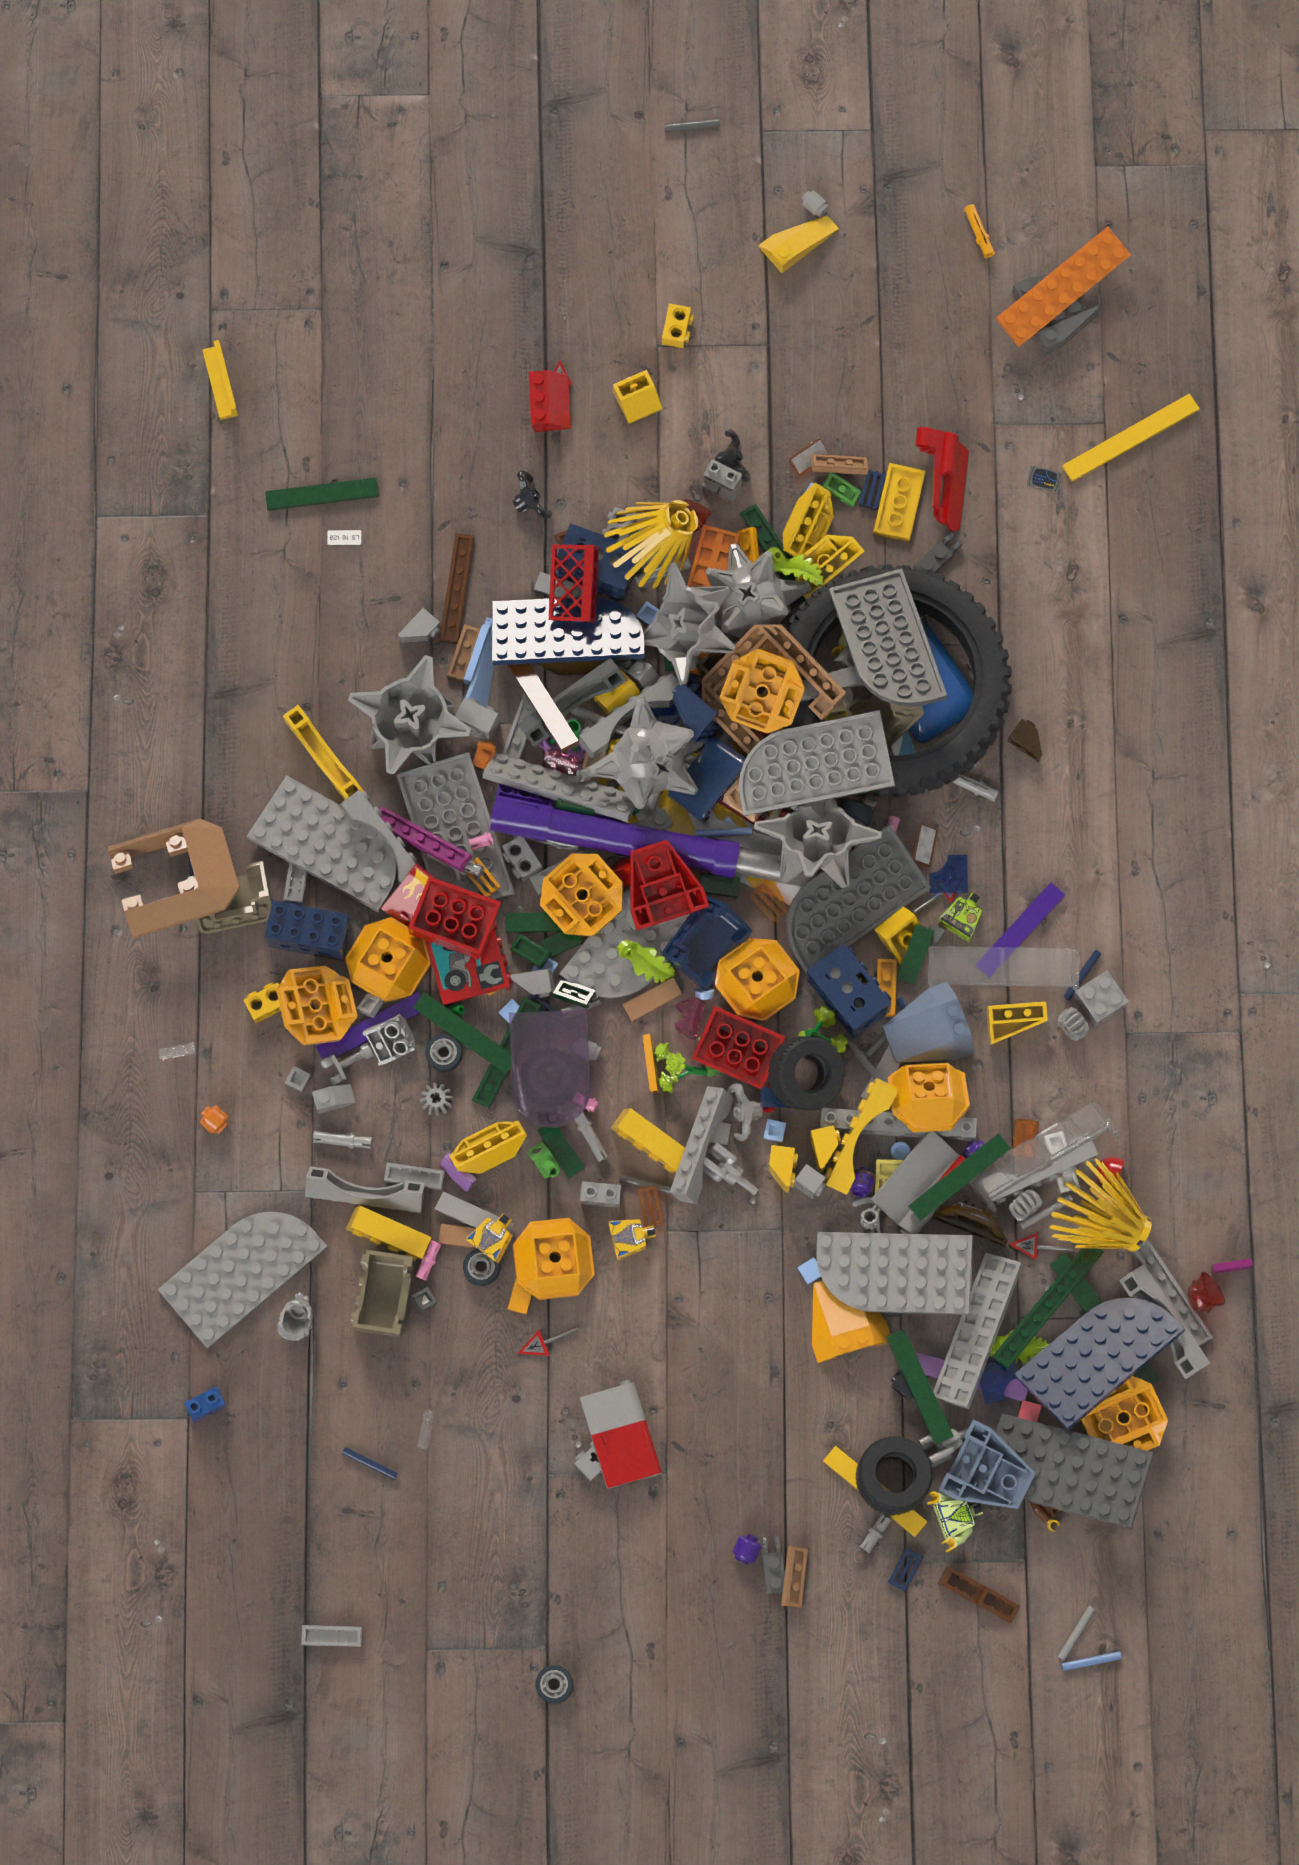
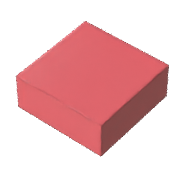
[1018,1400,1042,1422]

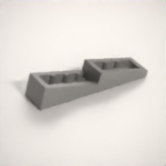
[435,1192,514,1233]

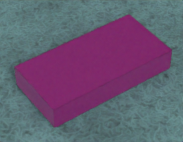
[1211,1258,1253,1274]

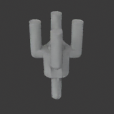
[703,1142,759,1195]
[918,1426,970,1468]

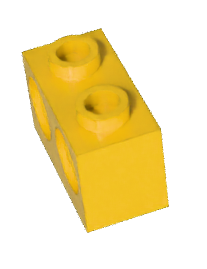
[662,303,694,349]
[244,982,281,1023]

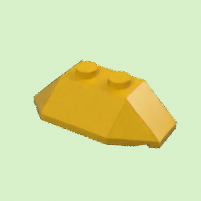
[782,483,834,557]
[796,535,865,600]
[450,1121,527,1174]

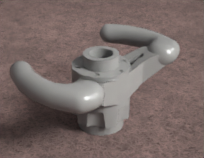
[727,1083,763,1141]
[852,1196,882,1233]

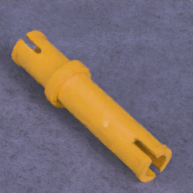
[964,204,995,258]

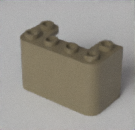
[350,1250,415,1338]

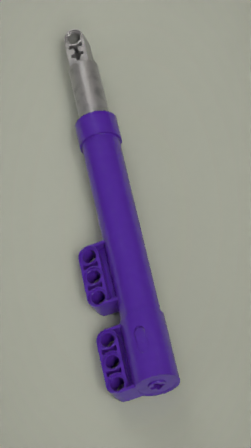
[489,784,823,887]

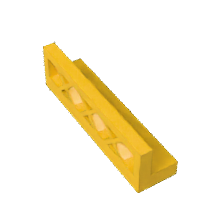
[203,340,238,420]

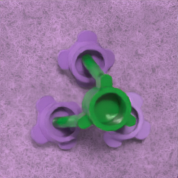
[539,717,585,760]

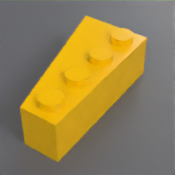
[611,1108,685,1174]
[346,1206,431,1261]

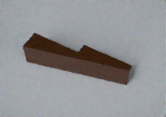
[937,1566,1020,1623]

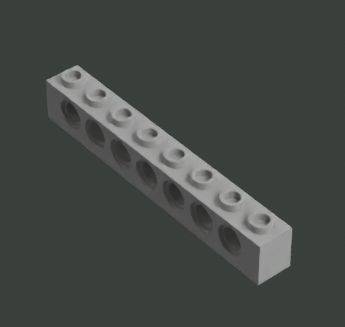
[820,1108,977,1141]

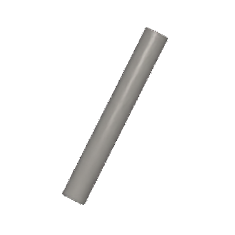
[1019,1195,1073,1230]
[1057,1606,1095,1661]

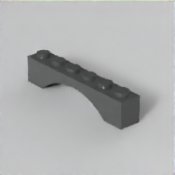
[518,658,627,747]

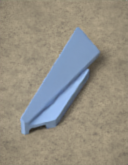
[464,617,494,707]

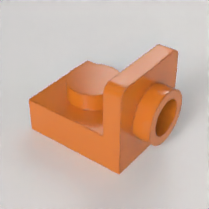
[472,740,497,770]

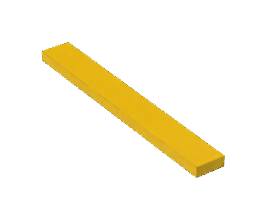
[1062,393,1200,482]

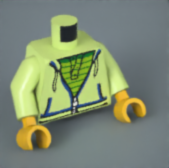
[927,1491,983,1552]

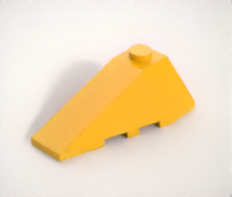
[759,215,839,273]

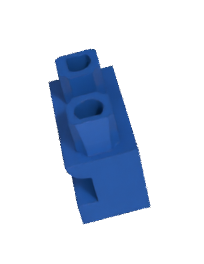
[184,1386,228,1423]

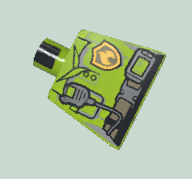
[938,893,982,942]

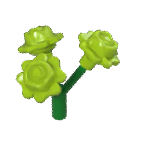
[653,1042,707,1094]

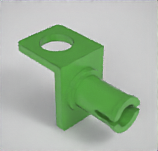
[526,1141,560,1179]

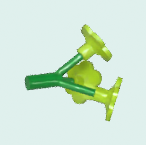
[798,1006,848,1054]

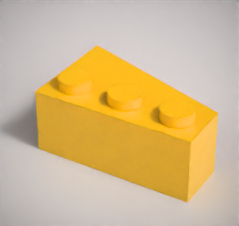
[986,1001,1048,1045]

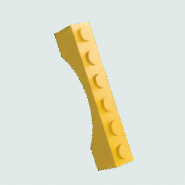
[283,705,364,800]
[824,1078,898,1195]

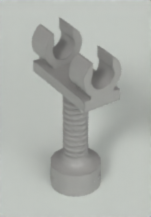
[320,1043,374,1085]

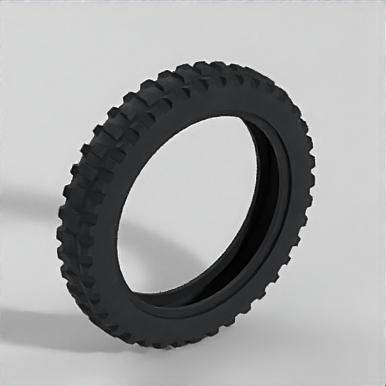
[783,564,1012,797]

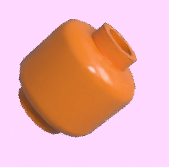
[200,1105,229,1134]

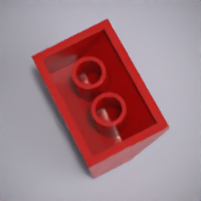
[529,370,571,432]

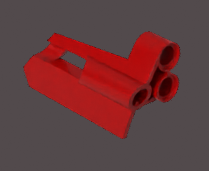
[915,427,969,532]

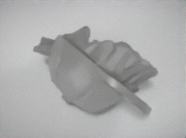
[277,1292,313,1341]

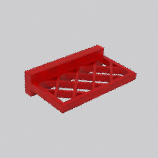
[548,544,599,623]

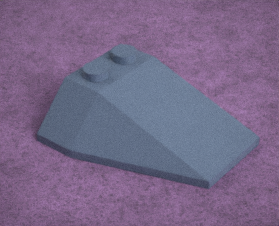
[882,981,974,1063]
[938,1419,1036,1509]

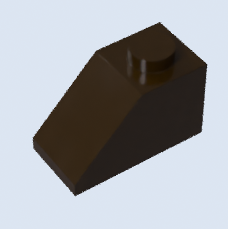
[1007,719,1042,763]

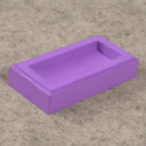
[439,1153,476,1192]

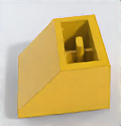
[613,370,662,424]
[768,1145,798,1193]

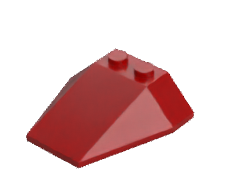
[630,839,710,930]

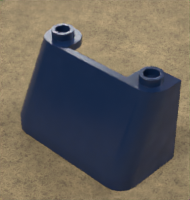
[672,682,722,743]
[667,736,746,825]
[662,897,753,990]

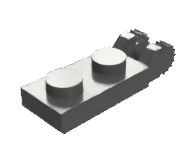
[913,533,963,574]
[762,1536,785,1594]

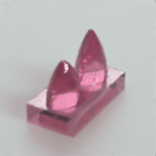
[674,997,705,1040]

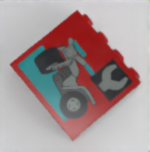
[425,921,513,1007]

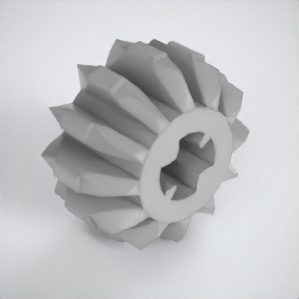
[1058,1007,1089,1041]
[420,1083,453,1116]
[1009,1189,1042,1221]

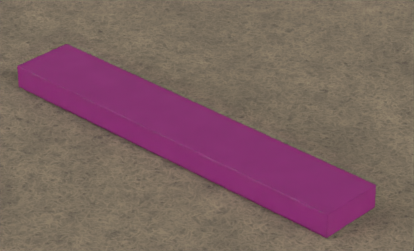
[379,806,472,872]

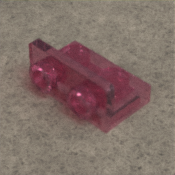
[542,748,584,776]

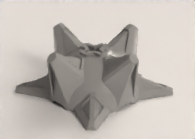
[705,544,811,639]
[643,562,736,685]
[348,655,471,774]
[588,697,703,816]
[754,799,882,888]

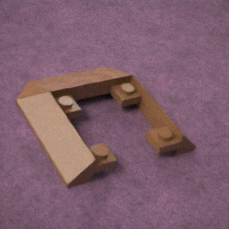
[702,625,847,754]
[108,818,240,939]

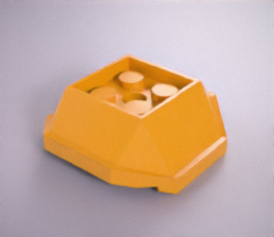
[719,649,805,733]
[540,853,623,936]
[345,917,431,1002]
[715,938,800,1022]
[276,966,357,1046]
[887,1063,970,1133]
[512,1218,595,1300]
[1081,1376,1168,1451]

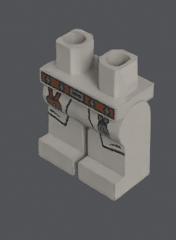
[701,459,742,503]

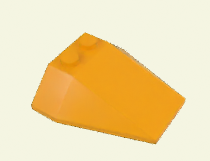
[812,1280,891,1364]

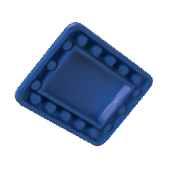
[909,625,973,743]

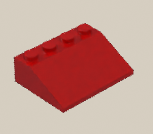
[408,876,501,960]
[691,1006,787,1089]

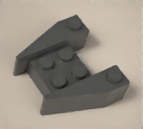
[1012,275,1099,355]

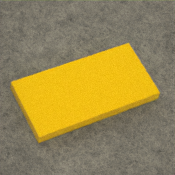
[873,463,926,542]

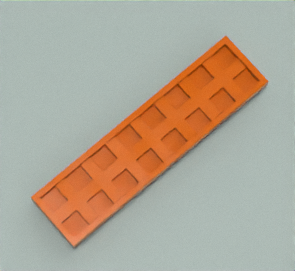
[995,226,1131,347]
[687,525,740,675]

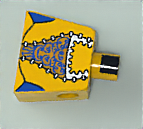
[466,1214,513,1263]
[609,1219,656,1260]

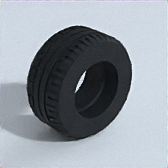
[768,1036,845,1110]
[856,1436,933,1515]

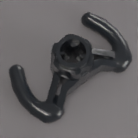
[715,429,751,482]
[512,470,553,519]

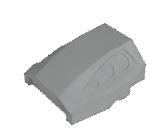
[362,1014,416,1066]

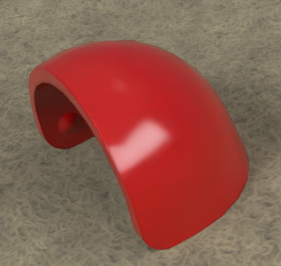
[1095,1157,1125,1189]

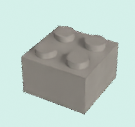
[455,698,500,742]
[1073,970,1129,1027]

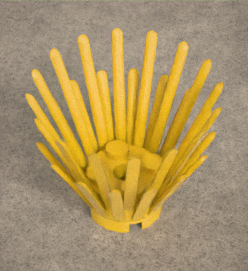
[604,500,698,589]
[1050,1159,1152,1252]

